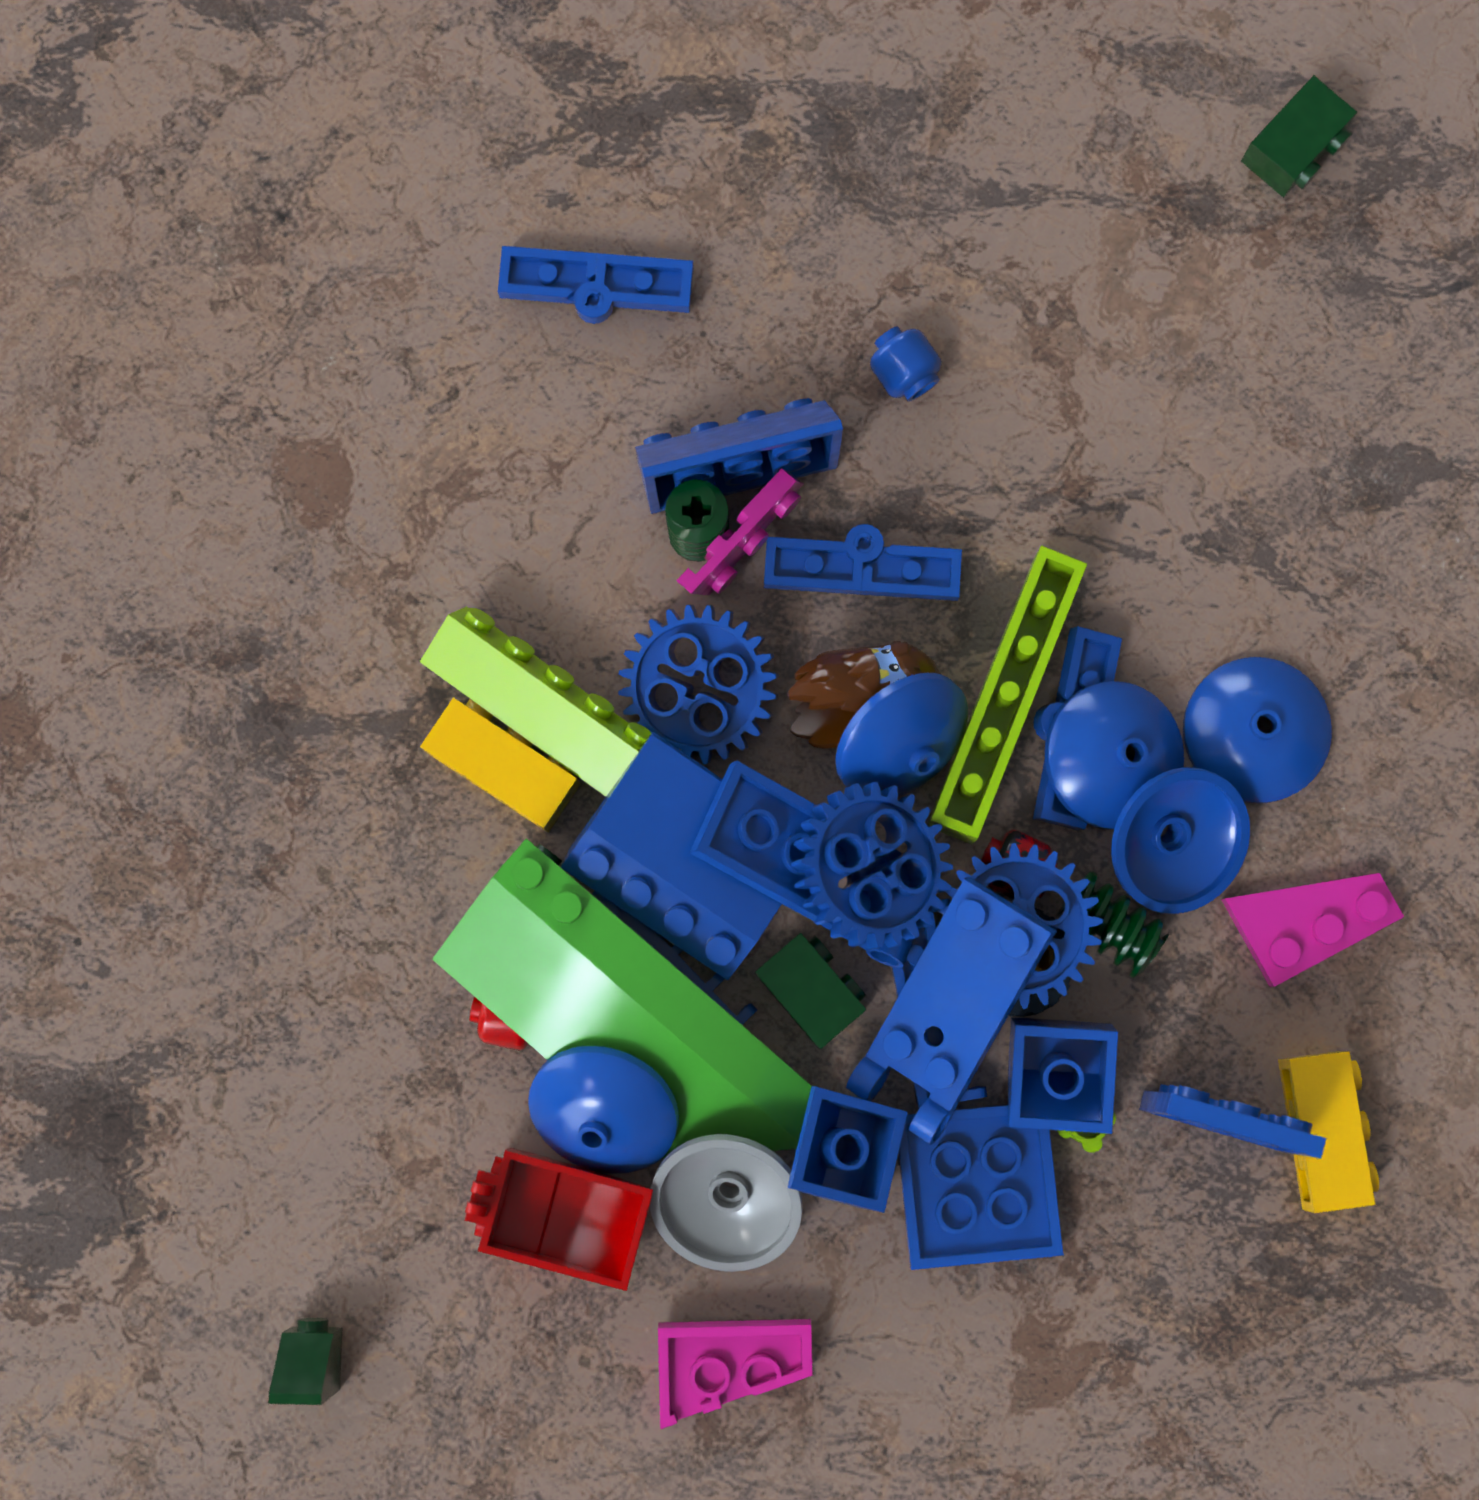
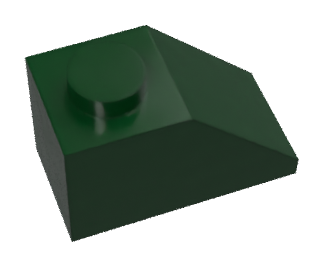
[268,1318,343,1405]

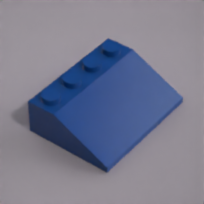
[635,398,843,514]
[560,732,782,980]

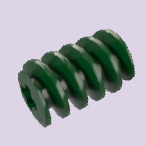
[665,479,729,562]
[1057,871,1169,979]

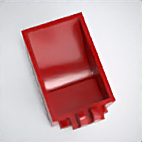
[465,1148,653,1291]

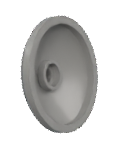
[650,1134,803,1272]

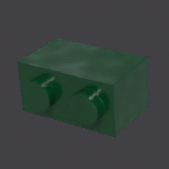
[1241,75,1357,198]
[755,933,866,1050]

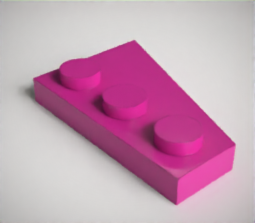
[676,468,803,595]
[1222,873,1404,987]
[658,1319,813,1430]

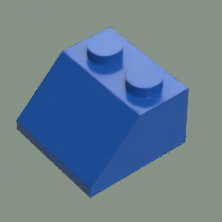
[1008,1017,1118,1134]
[787,1086,908,1213]

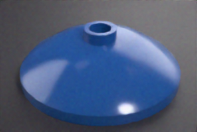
[1183,657,1332,804]
[836,673,968,797]
[1045,681,1184,830]
[1111,767,1250,914]
[528,1046,679,1174]

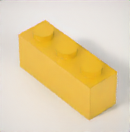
[420,697,581,833]
[1278,1051,1379,1213]

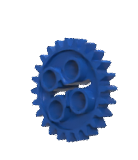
[618,605,779,764]
[792,782,953,950]
[938,843,1103,1009]

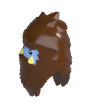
[787,641,942,749]

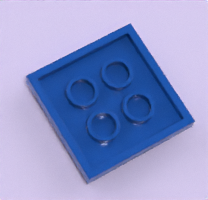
[1139,1084,1326,1159]
[898,1105,1063,1270]

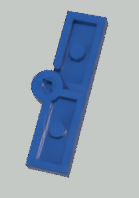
[498,246,694,324]
[764,524,962,601]
[1033,626,1122,830]

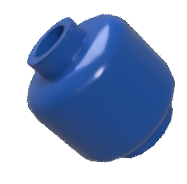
[870,326,942,402]

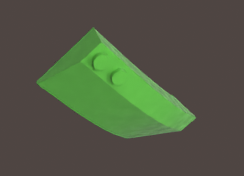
[432,838,812,1158]

